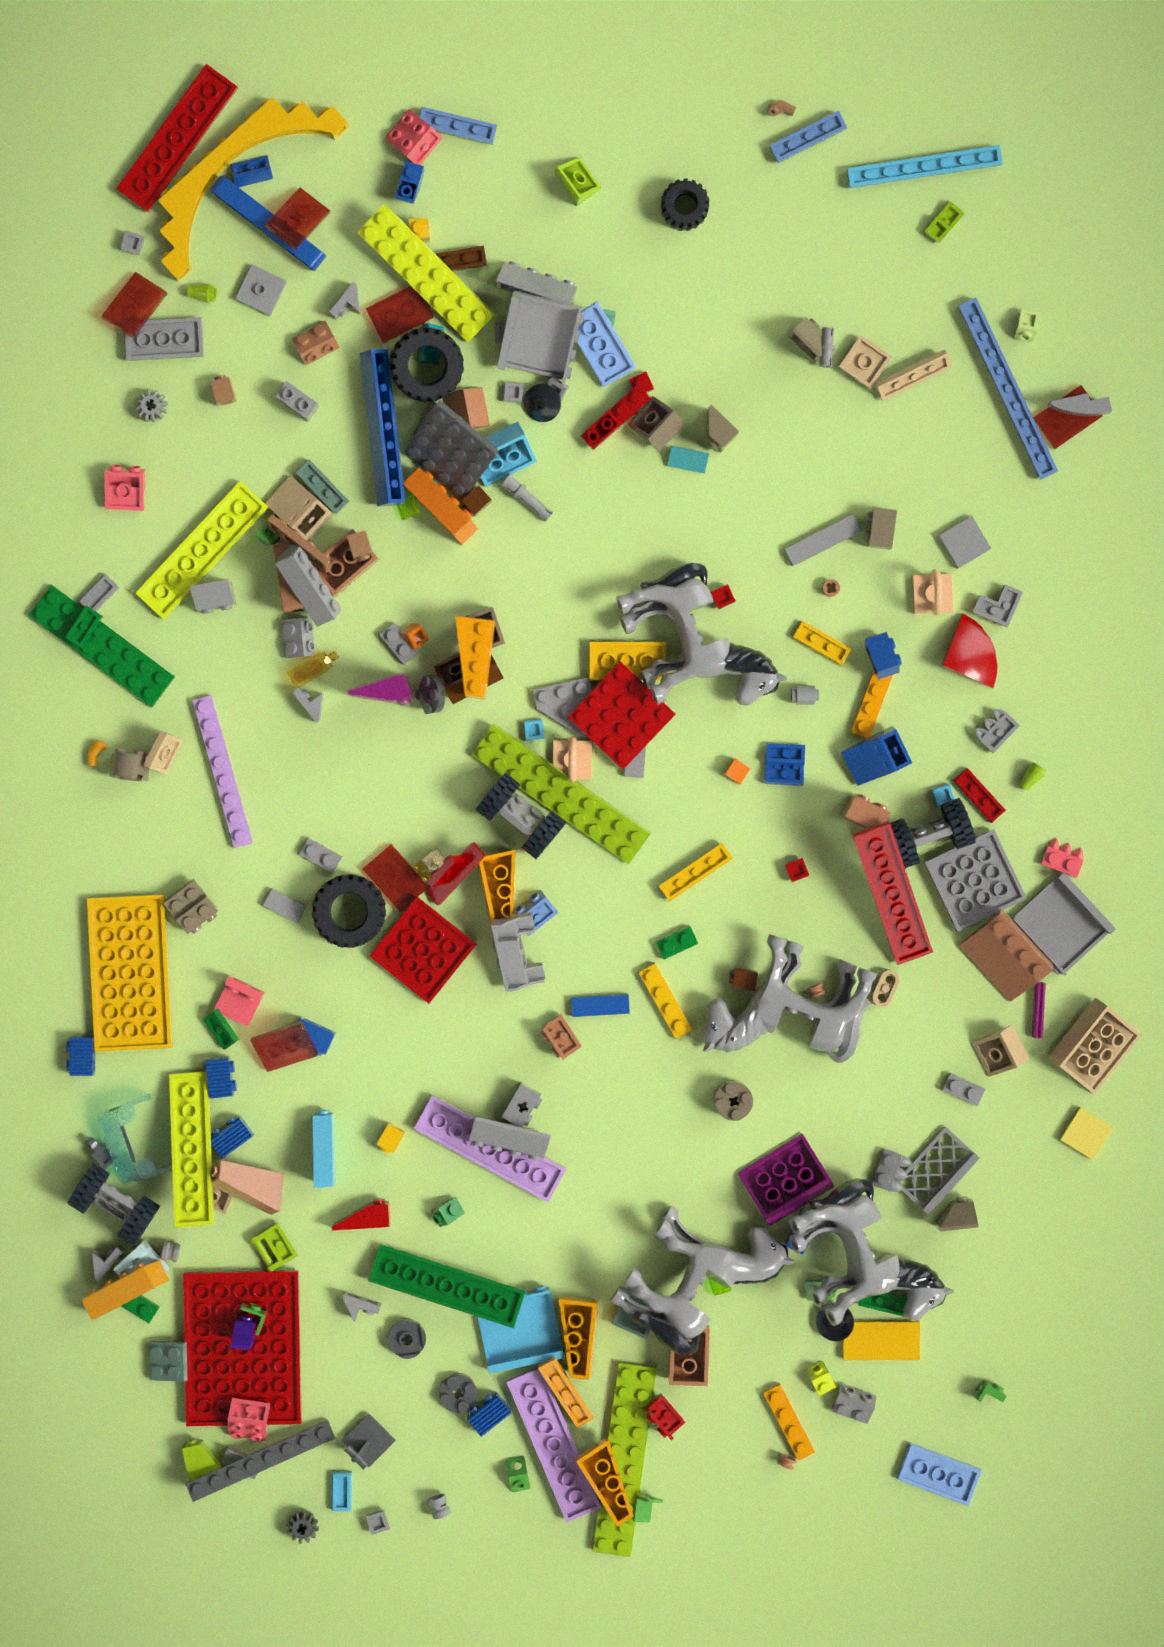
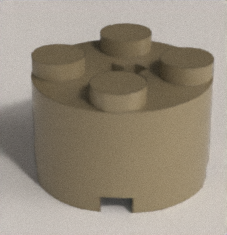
[109,749,149,781]
[714,1080,753,1121]

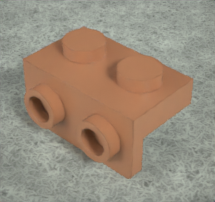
[292,321,339,365]
[541,1014,582,1060]

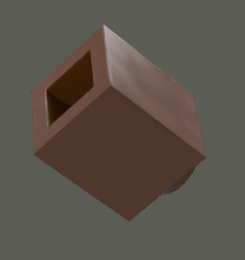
[462,486,492,517]
[729,968,758,991]

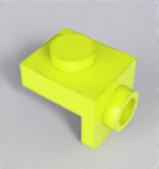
[806,1361,836,1396]

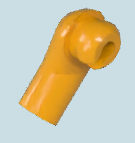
[87,740,106,767]

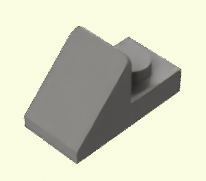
[329,282,361,320]
[292,687,324,723]
[92,1245,125,1282]
[343,1291,382,1322]

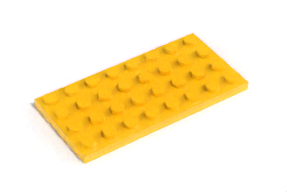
[87,894,172,1052]

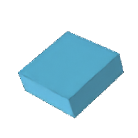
[523,719,544,741]
[931,784,955,808]

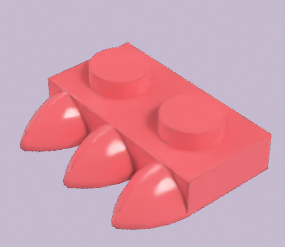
[1040,838,1084,878]

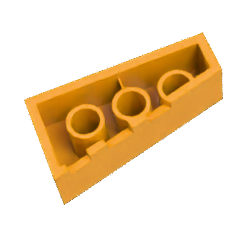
[558,1296,599,1380]

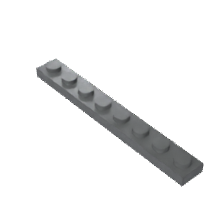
[185,1420,335,1502]

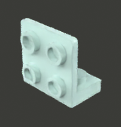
[113,1240,170,1275]

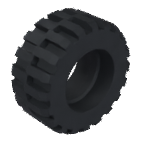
[389,327,464,402]
[311,874,386,948]

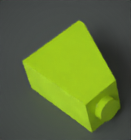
[182,1439,223,1481]

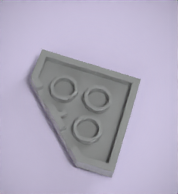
[533,677,592,738]

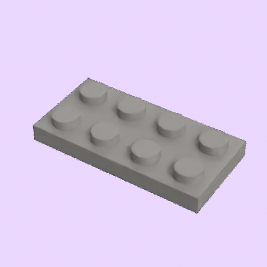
[124,317,204,361]

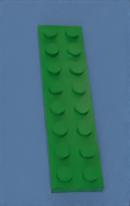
[29,584,175,707]
[368,1244,526,1329]

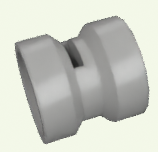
[427,1494,451,1519]

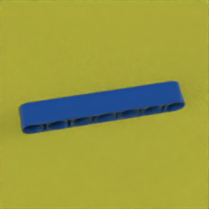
[210,175,326,271]

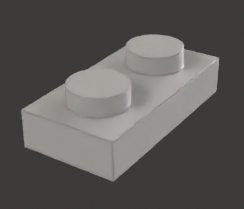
[380,623,419,664]
[299,838,342,873]
[942,1073,985,1106]

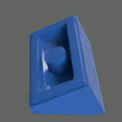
[230,155,273,187]

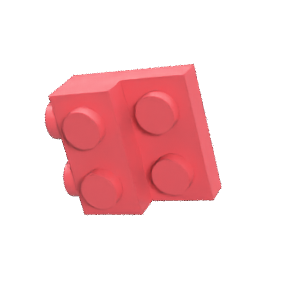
[104,464,146,511]

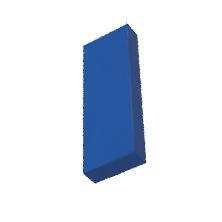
[571,994,630,1017]

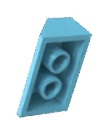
[481,422,537,487]

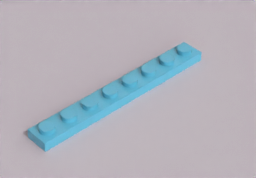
[847,145,1002,189]

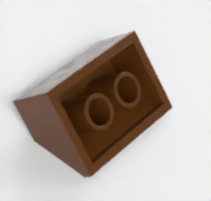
[433,653,504,704]

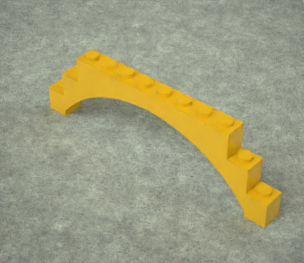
[158,97,349,281]

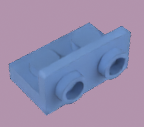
[513,890,558,936]

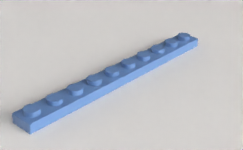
[958,297,1058,480]

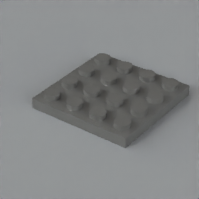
[404,400,499,500]

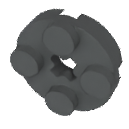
[415,675,445,714]
[388,1319,426,1359]
[439,1373,478,1413]

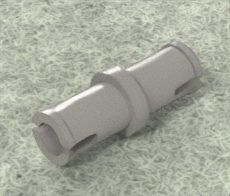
[820,327,835,368]

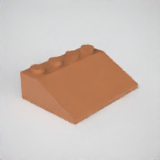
[959,908,1054,1002]

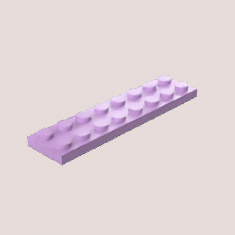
[414,1095,566,1203]
[507,1367,602,1523]

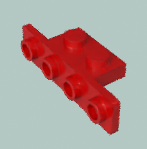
[427,842,485,906]

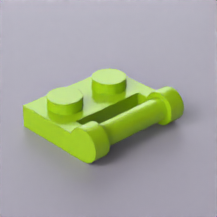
[249,1222,298,1272]

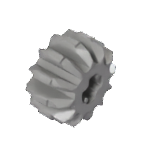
[135,390,168,423]

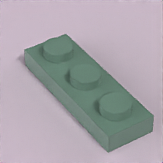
[295,459,350,514]

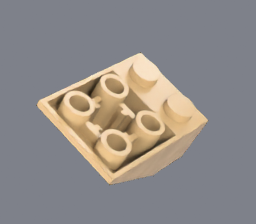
[265,476,333,541]

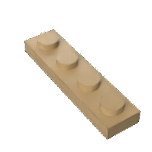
[875,349,952,401]

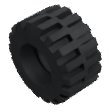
[661,178,710,231]

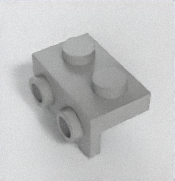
[282,618,315,659]
[831,1383,876,1424]

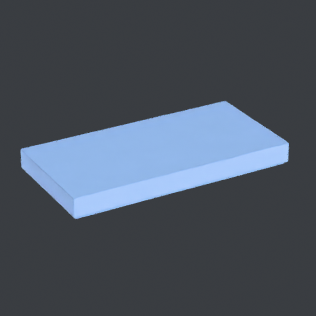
[577,300,637,387]
[896,1443,982,1506]

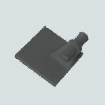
[342,1414,396,1469]

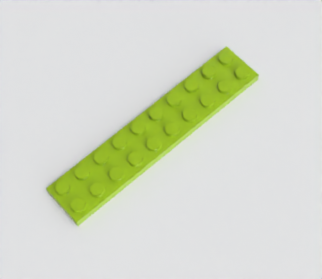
[472,723,651,864]
[593,1362,657,1557]

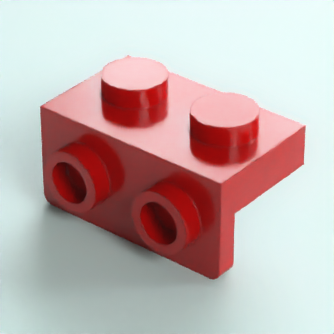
[644,1393,686,1441]

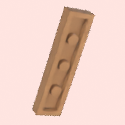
[267,514,332,573]

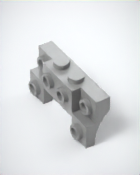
[491,912,546,992]

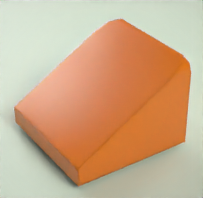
[400,623,428,650]
[724,758,751,784]

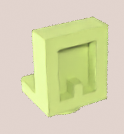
[1014,308,1040,342]

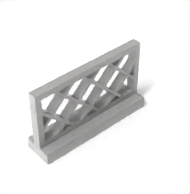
[897,1127,980,1215]

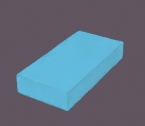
[332,1471,352,1511]

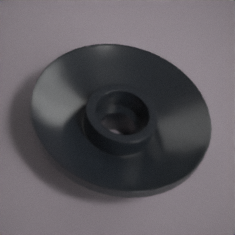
[524,384,561,422]
[816,1303,854,1341]

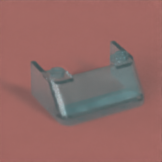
[97,1094,172,1184]

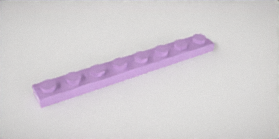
[192,695,253,848]

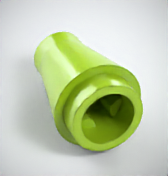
[187,284,217,303]
[1019,762,1046,791]

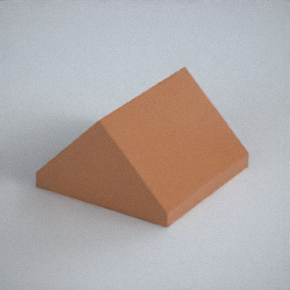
[446,388,490,429]

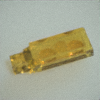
[287,651,340,689]

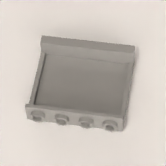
[497,291,584,385]
[1011,872,1116,976]

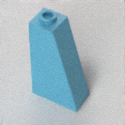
[313,1110,336,1188]

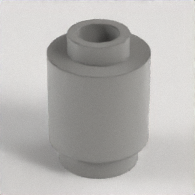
[791,685,819,705]

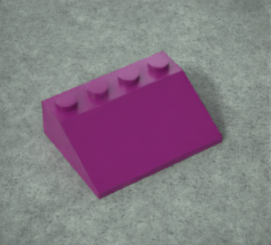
[347,673,414,706]
[737,1133,835,1226]

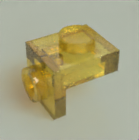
[415,848,445,880]

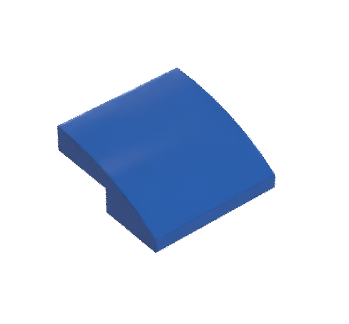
[765,743,805,786]

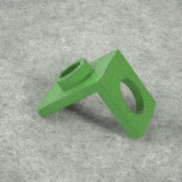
[240,1303,267,1335]
[506,1456,531,1492]
[633,1495,663,1523]

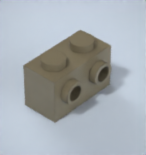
[865,507,897,550]

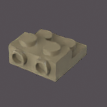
[163,878,218,934]

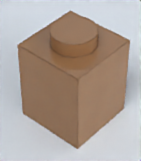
[210,375,237,406]
[347,530,373,561]

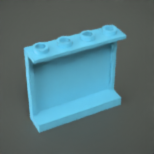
[478,1285,564,1374]

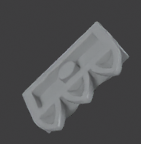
[976,709,1020,753]
[873,1149,912,1192]

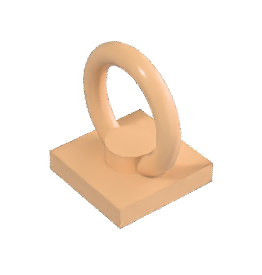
[912,569,953,616]
[553,737,592,783]

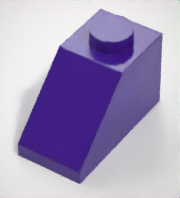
[231,1315,257,1350]

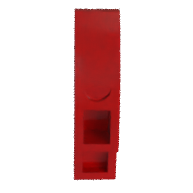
[581,384,651,450]

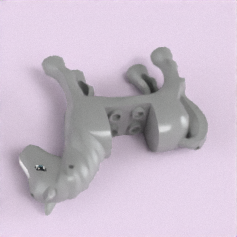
[700,934,877,1063]

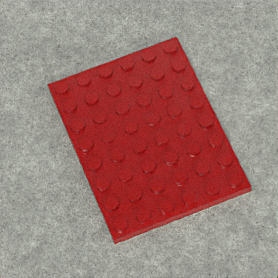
[183,1270,302,1426]

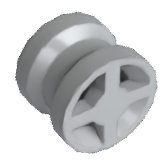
[161,1241,181,1263]

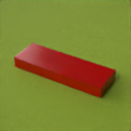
[953,768,1006,823]

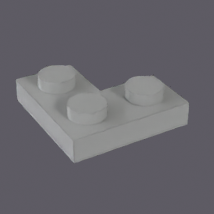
[972,584,1023,628]

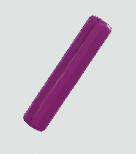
[1032,982,1046,1039]

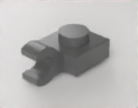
[86,1137,119,1170]

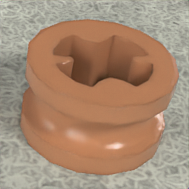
[822,579,840,597]
[807,983,826,998]
[777,1453,797,1470]

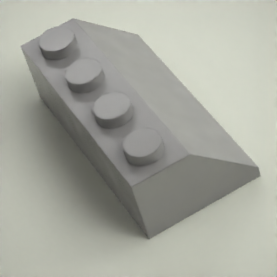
[496,261,577,305]
[275,544,341,627]
[469,1117,551,1161]

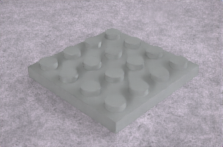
[924,829,1027,931]

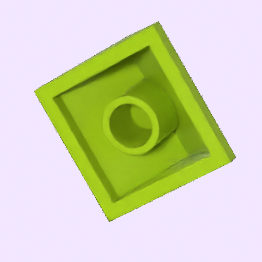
[555,157,601,206]

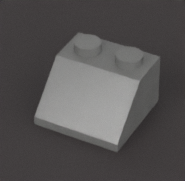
[190,579,237,614]

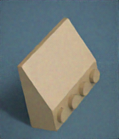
[1048,998,1142,1095]

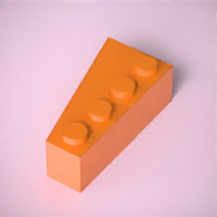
[403,468,478,545]

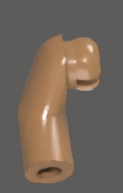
[767,100,797,116]

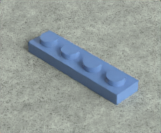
[420,107,497,145]
[769,110,847,163]

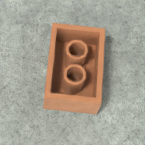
[312,529,379,597]
[840,794,891,829]
[668,1324,710,1386]

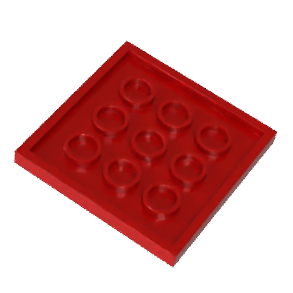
[567,661,676,770]
[369,896,477,1004]

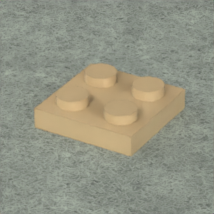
[838,335,892,389]
[144,731,183,774]

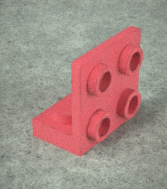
[385,109,443,165]
[214,976,265,1026]
[228,1398,270,1442]

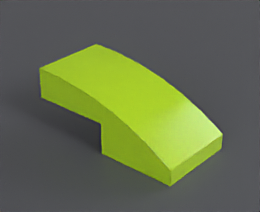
[925,201,965,243]

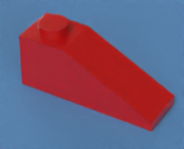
[332,1199,391,1231]

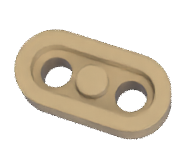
[872,970,899,1007]

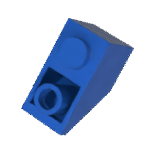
[395,161,425,204]

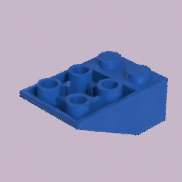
[841,726,912,786]

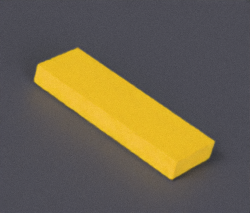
[792,621,851,666]

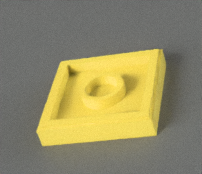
[1060,1107,1113,1160]

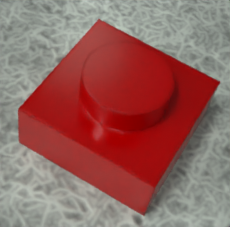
[629,371,654,393]
[711,584,736,610]
[785,858,810,882]

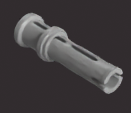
[500,473,553,522]

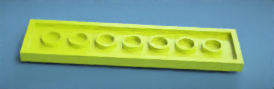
[358,204,495,342]
[136,481,269,620]
[169,1071,214,1228]

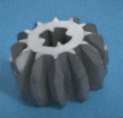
[286,1510,319,1544]

